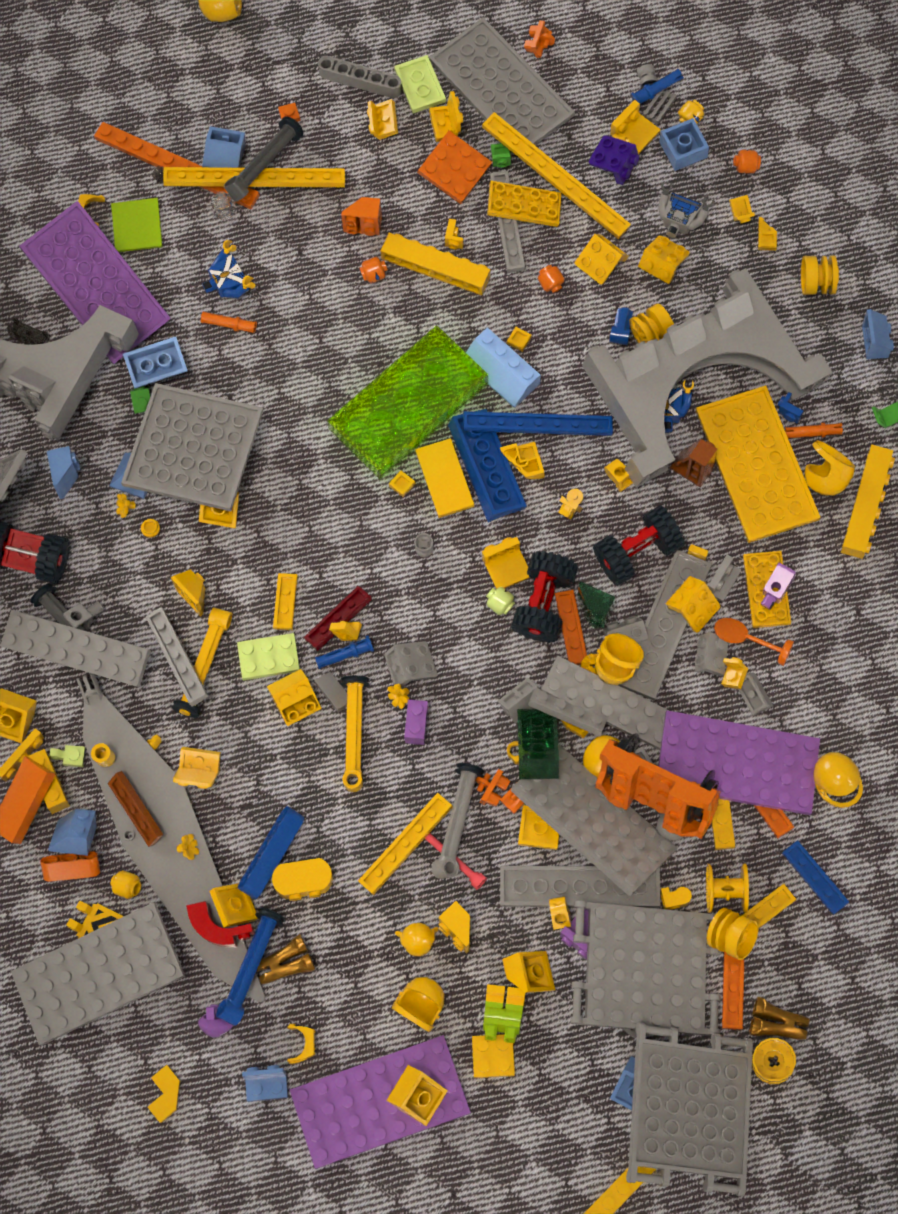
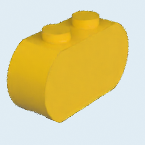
[272,858,333,901]

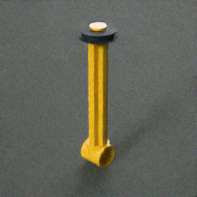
[171,607,232,718]
[340,675,370,792]

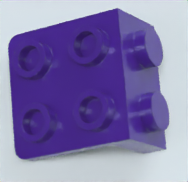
[589,135,639,185]

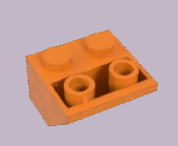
[341,197,382,236]

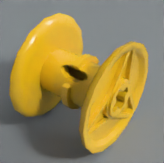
[706,863,749,913]

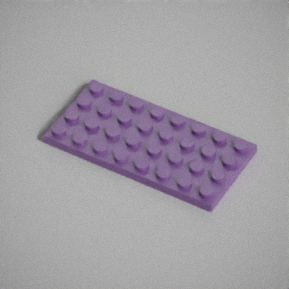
[19,201,171,364]
[658,710,820,815]
[290,1035,471,1169]

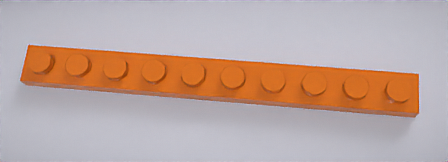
[94,122,260,209]

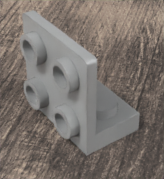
[384,641,438,688]

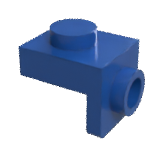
[778,392,803,424]

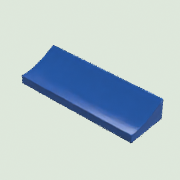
[448,409,527,523]

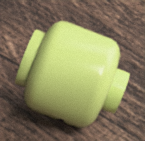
[486,587,515,615]

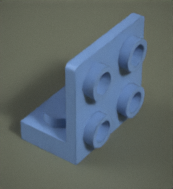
[242,1065,288,1102]

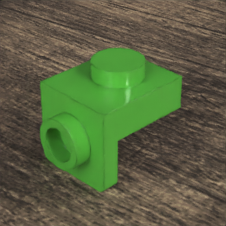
[491,143,511,168]
[130,386,151,413]

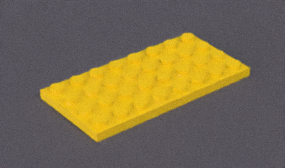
[695,385,821,543]

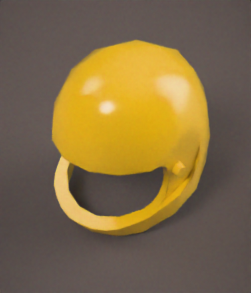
[198,0,242,22]
[805,440,855,496]
[595,633,644,685]
[813,752,863,808]
[392,977,444,1033]

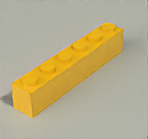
[380,233,490,296]
[841,444,895,559]

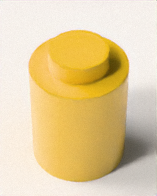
[91,743,115,767]

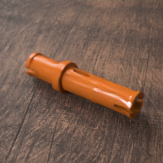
[200,311,257,333]
[785,422,843,438]

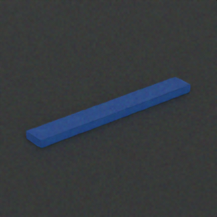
[463,411,613,436]

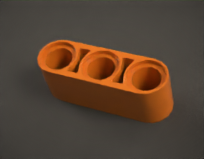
[40,851,100,881]

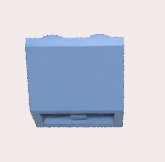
[202,126,245,168]

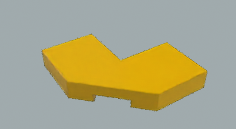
[148,1065,180,1123]

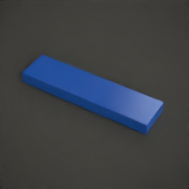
[782,840,849,915]

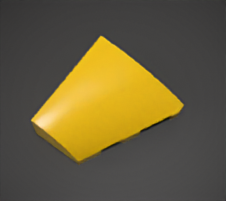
[500,441,545,479]

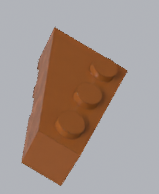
[669,439,717,488]

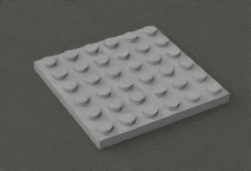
[121,383,263,511]

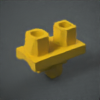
[558,489,584,520]

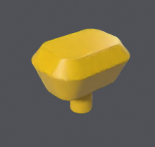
[147,734,161,750]

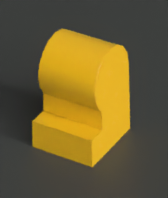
[604,459,633,492]
[660,887,692,910]
[549,896,571,930]

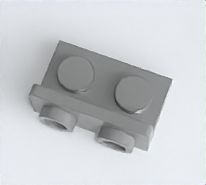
[708,555,741,602]

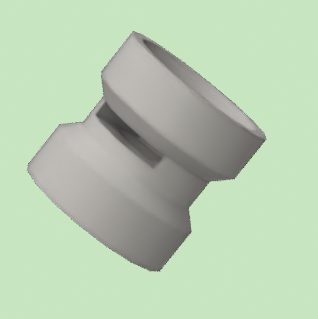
[637,64,657,88]
[414,533,434,557]

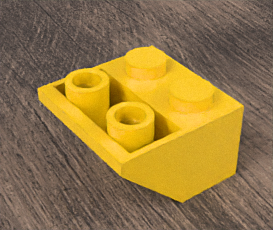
[267,669,322,726]
[438,901,470,953]

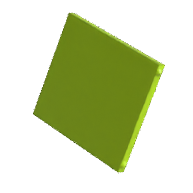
[111,198,162,252]

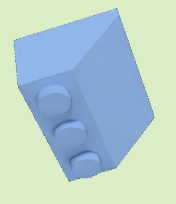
[123,337,188,389]

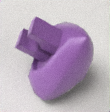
[198,1004,233,1038]

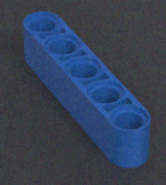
[238,806,304,900]

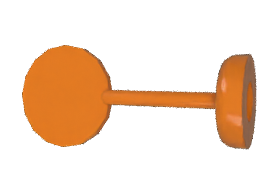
[714,618,794,666]

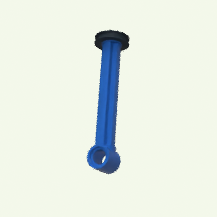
[216,908,285,1026]

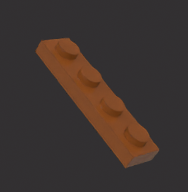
[107,771,163,847]

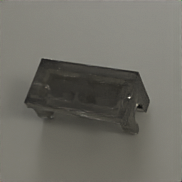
[6,318,51,345]

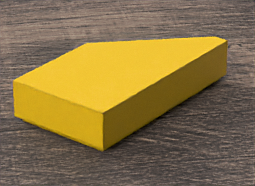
[758,217,777,251]

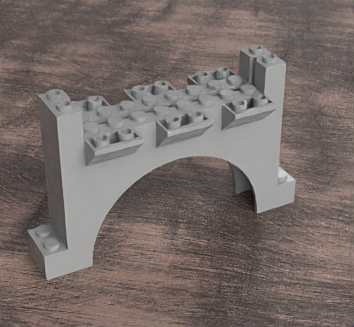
[582,268,833,488]
[0,305,139,440]

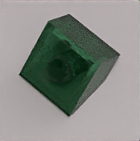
[577,581,615,628]

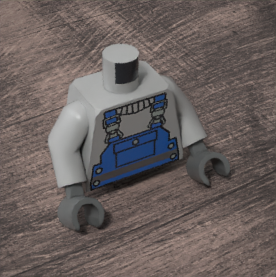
[658,181,715,238]

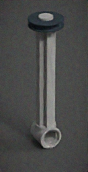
[432,763,484,879]

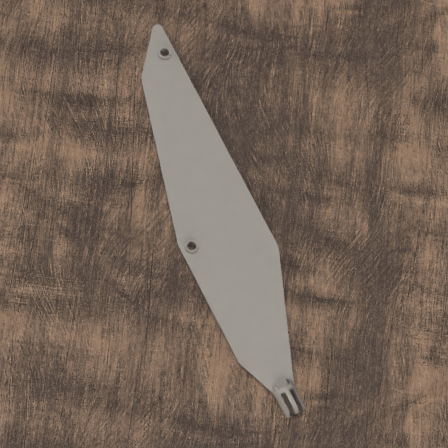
[76,673,265,1002]

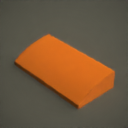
[0,756,56,844]

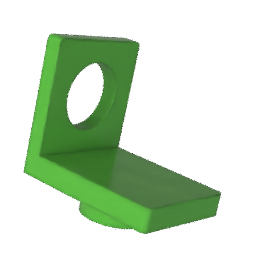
[872,402,898,428]

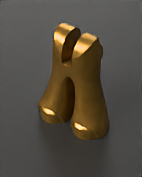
[256,934,315,984]
[749,997,810,1040]

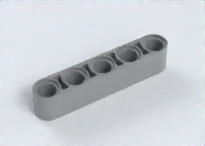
[318,56,402,98]

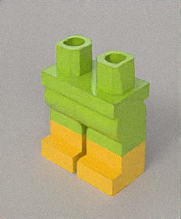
[483,984,526,1043]

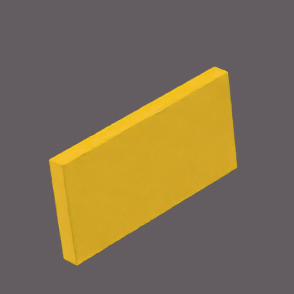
[487,181,561,227]
[415,438,474,518]
[743,551,791,628]

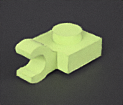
[49,745,86,767]

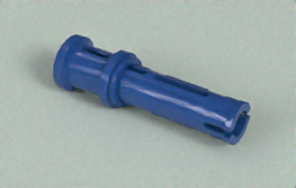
[630,69,684,106]
[315,635,374,669]

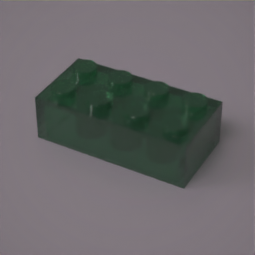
[517,709,559,779]

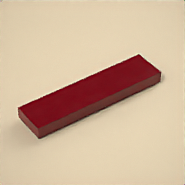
[303,586,372,651]

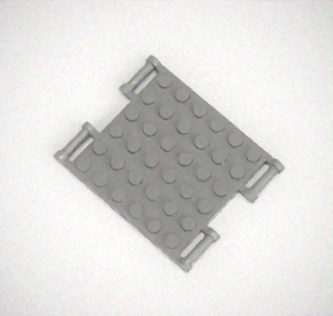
[570,901,721,1036]
[626,1022,753,1196]

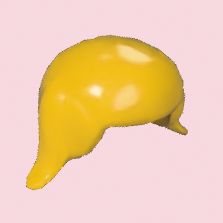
[395,923,439,956]

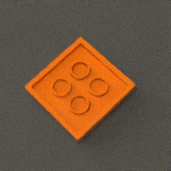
[417,130,492,204]

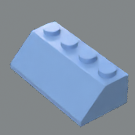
[462,327,541,408]

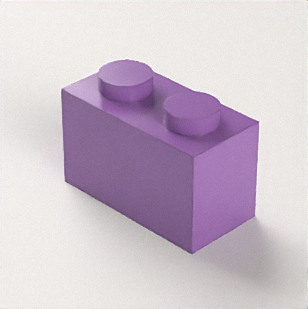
[404,700,428,745]

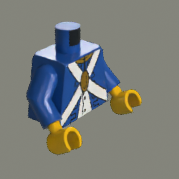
[202,240,255,298]
[664,379,694,433]

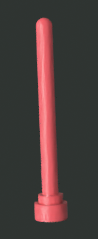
[425,833,487,890]

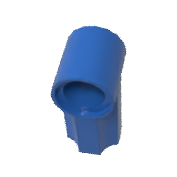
[609,307,633,346]

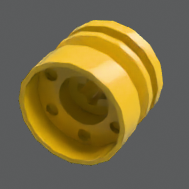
[801,255,839,295]
[629,303,674,344]
[707,908,759,960]
[752,1038,796,1084]

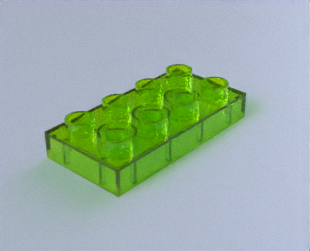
[327,325,488,479]

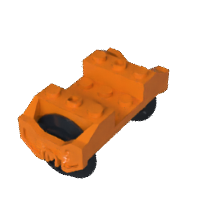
[595,733,721,839]

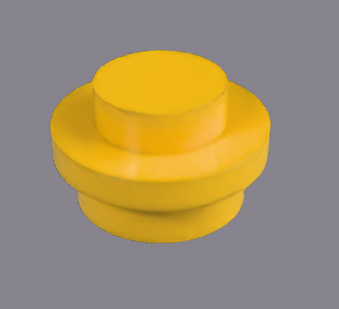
[141,519,160,538]

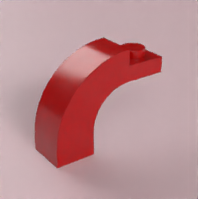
[186,901,255,947]

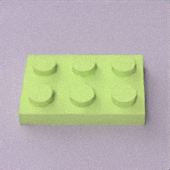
[394,55,446,113]
[237,633,300,681]

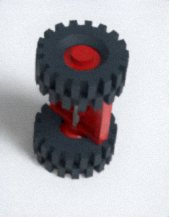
[593,505,685,586]
[0,521,70,584]
[511,551,578,643]

